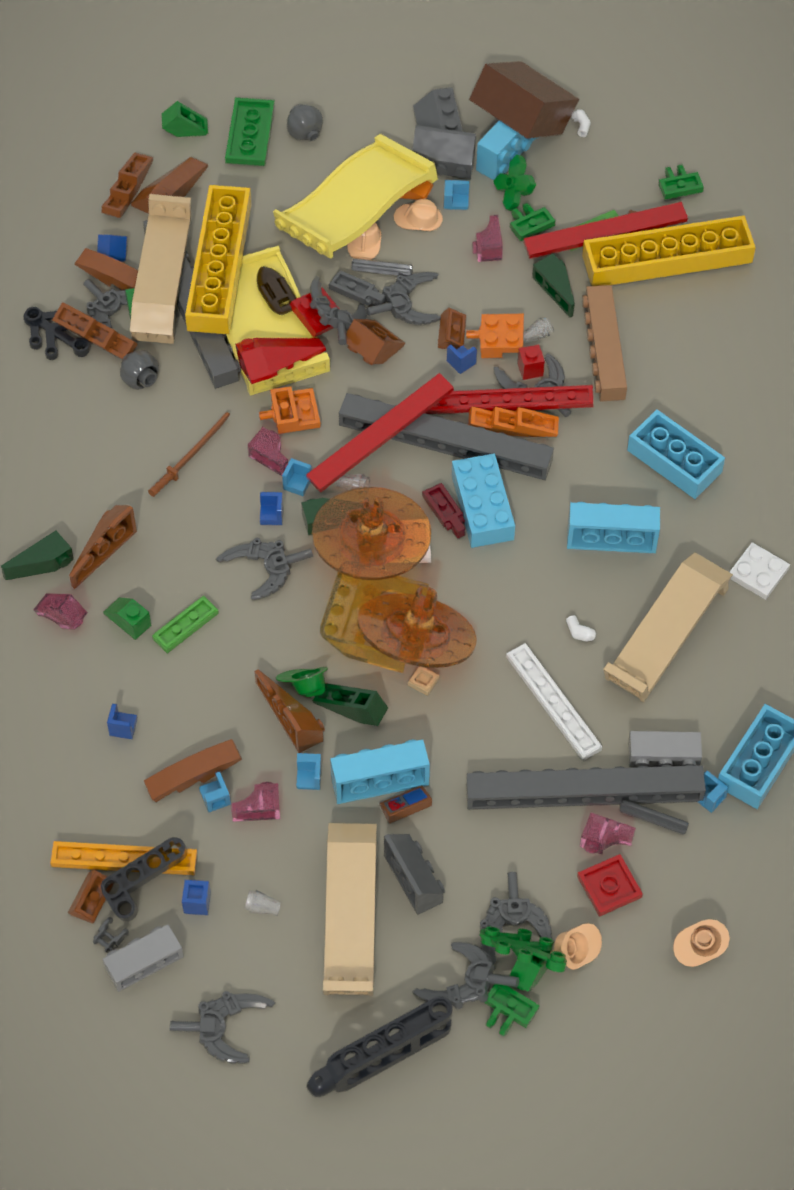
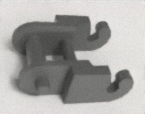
[93,917,129,953]

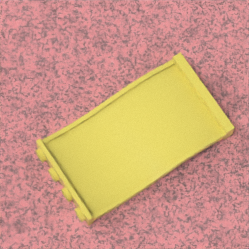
[273,134,438,259]
[225,246,330,396]

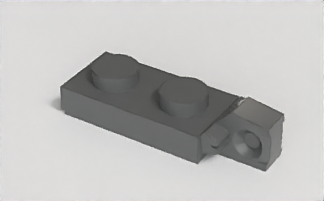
[328,270,386,306]

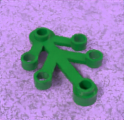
[479,926,567,972]

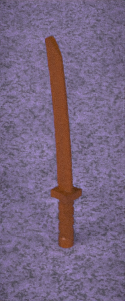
[148,412,230,497]

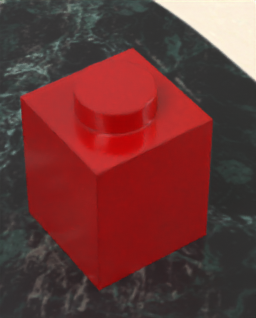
[517,344,545,380]

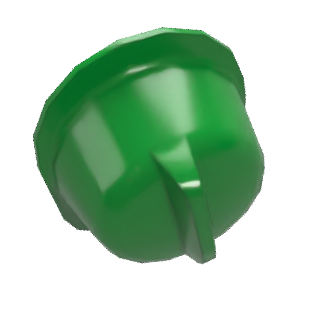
[276,667,328,697]

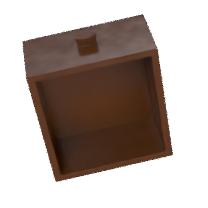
[469,61,579,139]

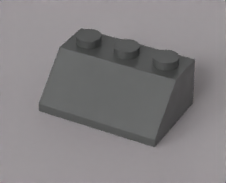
[413,87,463,132]
[412,125,476,179]
[384,834,445,915]

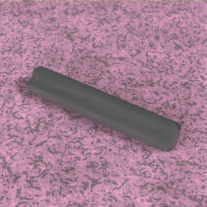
[351,258,413,276]
[620,800,689,834]

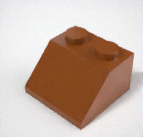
[346,319,405,365]

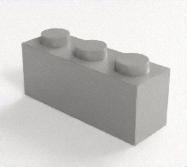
[628,731,702,767]
[103,924,184,992]

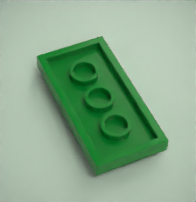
[225,97,275,166]

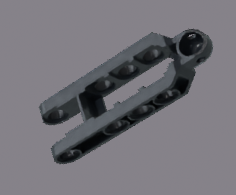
[306,997,452,1097]

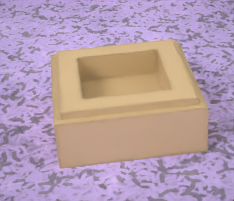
[408,665,439,696]

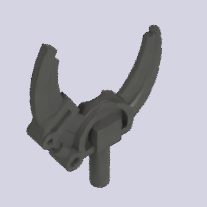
[366,272,441,325]
[310,275,367,345]
[84,279,127,328]
[494,353,571,417]
[216,538,313,600]
[480,872,552,970]
[412,942,519,1009]
[170,991,275,1063]

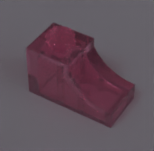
[472,215,503,262]
[247,427,288,476]
[33,593,88,630]
[231,782,280,822]
[580,813,636,854]

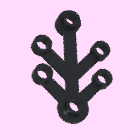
[23,307,90,360]

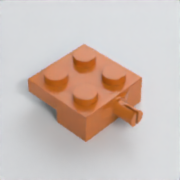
[466,313,524,358]
[259,386,321,434]

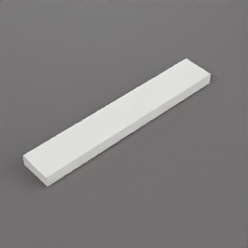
[506,643,602,761]

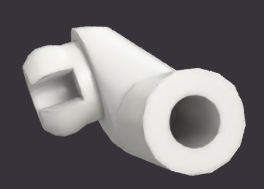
[571,109,591,137]
[566,615,596,641]

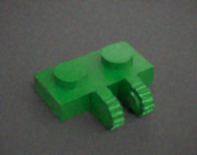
[658,165,704,200]
[510,203,556,242]
[484,984,540,1037]

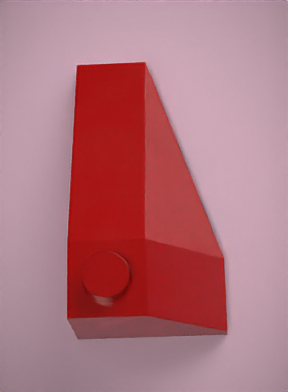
[235,338,326,384]

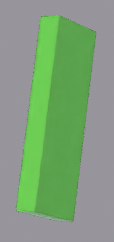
[152,595,219,654]

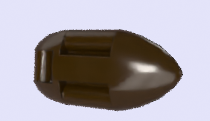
[257,266,296,315]

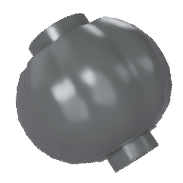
[287,104,323,141]
[120,350,159,389]

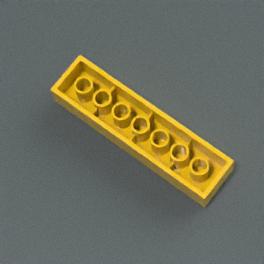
[185,185,252,334]
[582,215,756,286]

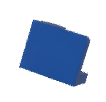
[97,234,127,261]
[447,345,477,374]
[260,492,283,525]
[107,703,138,739]
[182,880,211,915]

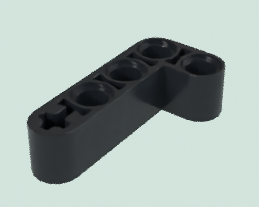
[101,837,187,921]

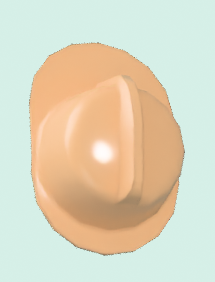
[394,199,443,231]
[347,222,381,260]
[673,919,730,967]
[550,923,602,970]

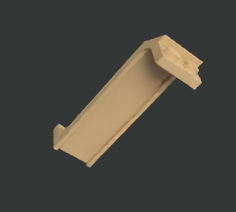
[130,194,191,344]
[603,552,733,702]
[323,823,377,996]

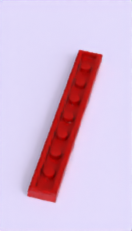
[524,202,688,259]
[306,373,454,493]
[425,385,594,414]

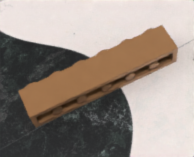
[582,285,627,401]

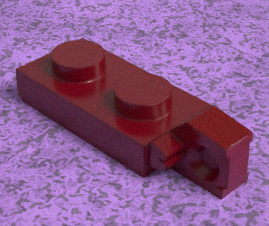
[422,483,466,539]

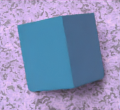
[444,180,469,210]
[282,458,312,496]
[297,753,321,790]
[199,771,231,813]
[698,771,729,813]

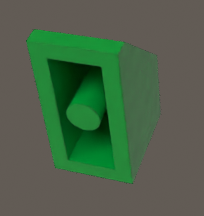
[162,101,208,137]
[103,597,152,640]
[509,941,550,992]

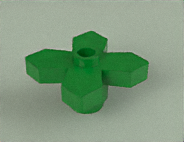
[493,155,536,211]

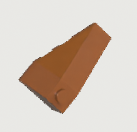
[131,157,208,214]
[69,505,137,589]
[254,669,325,753]

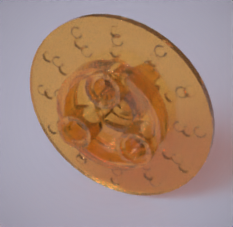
[312,487,431,580]
[357,587,477,668]

